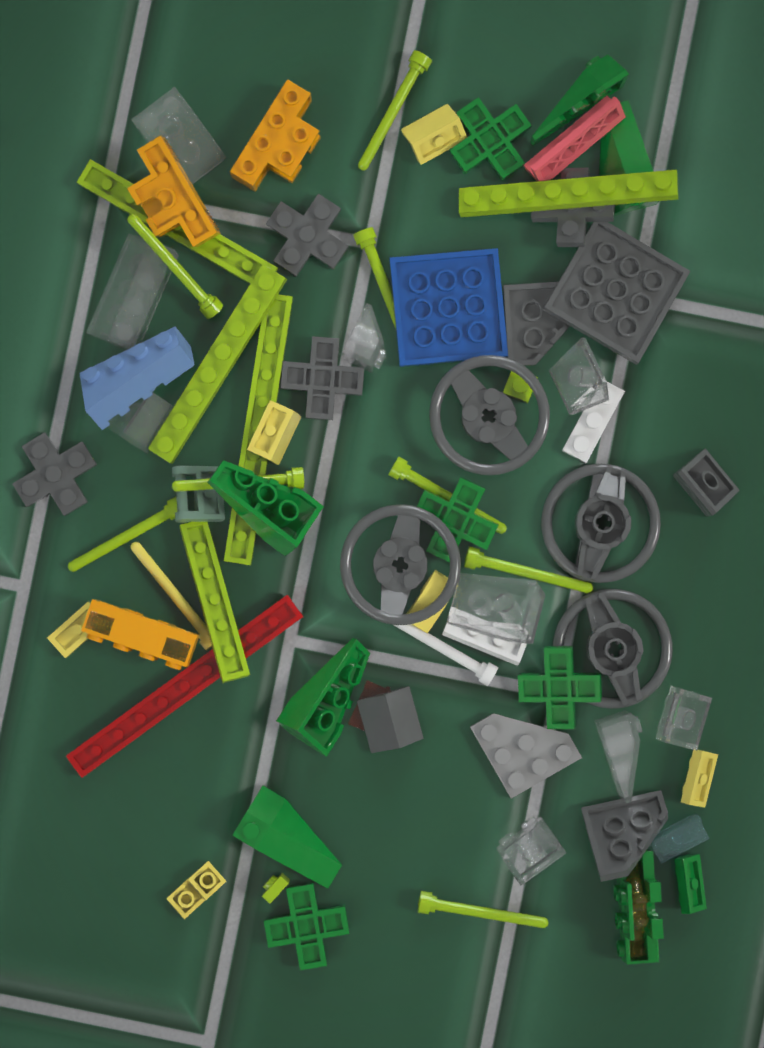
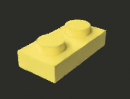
[47,601,107,658]
[681,749,718,808]

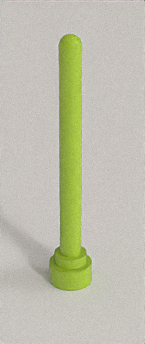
[358,50,432,171]
[128,214,223,319]
[353,227,396,329]
[388,456,507,534]
[172,467,304,492]
[68,496,177,572]
[464,546,593,593]
[417,891,549,928]

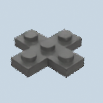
[531,168,615,247]
[266,194,349,277]
[281,336,364,421]
[13,432,97,516]

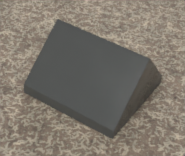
[673,448,740,517]
[357,686,424,753]

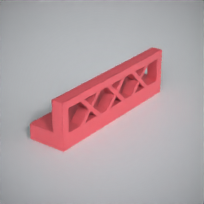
[524,96,626,181]

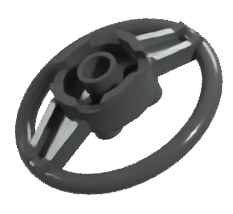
[429,355,550,475]
[541,464,661,583]
[340,504,461,625]
[553,589,672,709]

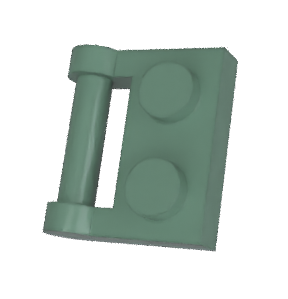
[172,466,225,523]

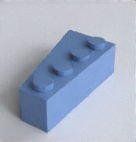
[80,327,195,430]

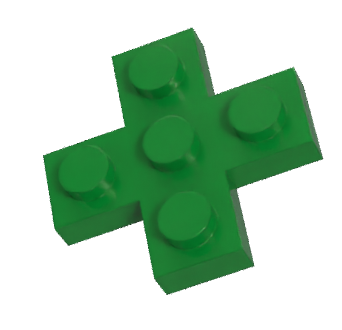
[449,97,532,181]
[417,477,499,562]
[518,646,602,729]
[264,883,350,970]

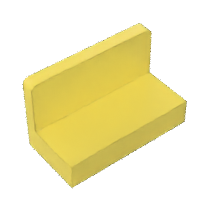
[401,104,467,165]
[247,400,301,465]

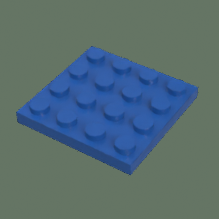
[389,248,508,367]

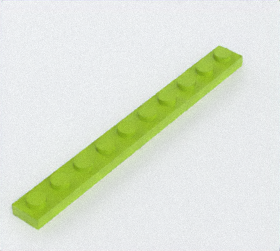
[224,294,293,565]

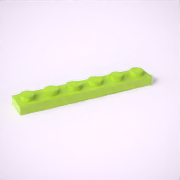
[179,522,250,683]

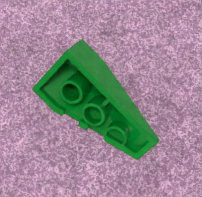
[530,54,629,146]
[599,100,659,216]
[207,460,324,556]
[276,638,370,757]
[233,785,342,889]

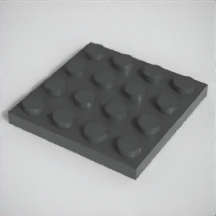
[543,222,690,365]

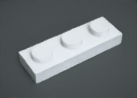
[562,379,625,464]
[442,608,529,666]

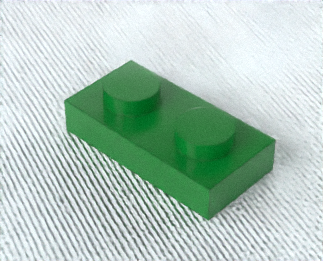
[675,854,707,914]

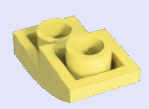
[406,570,458,634]
[166,861,226,919]

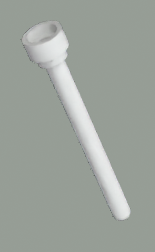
[394,624,499,686]

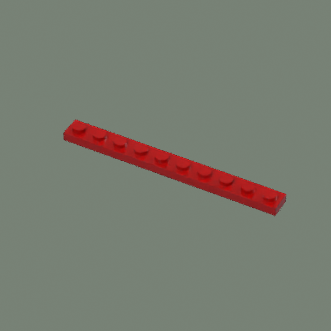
[66,595,304,778]

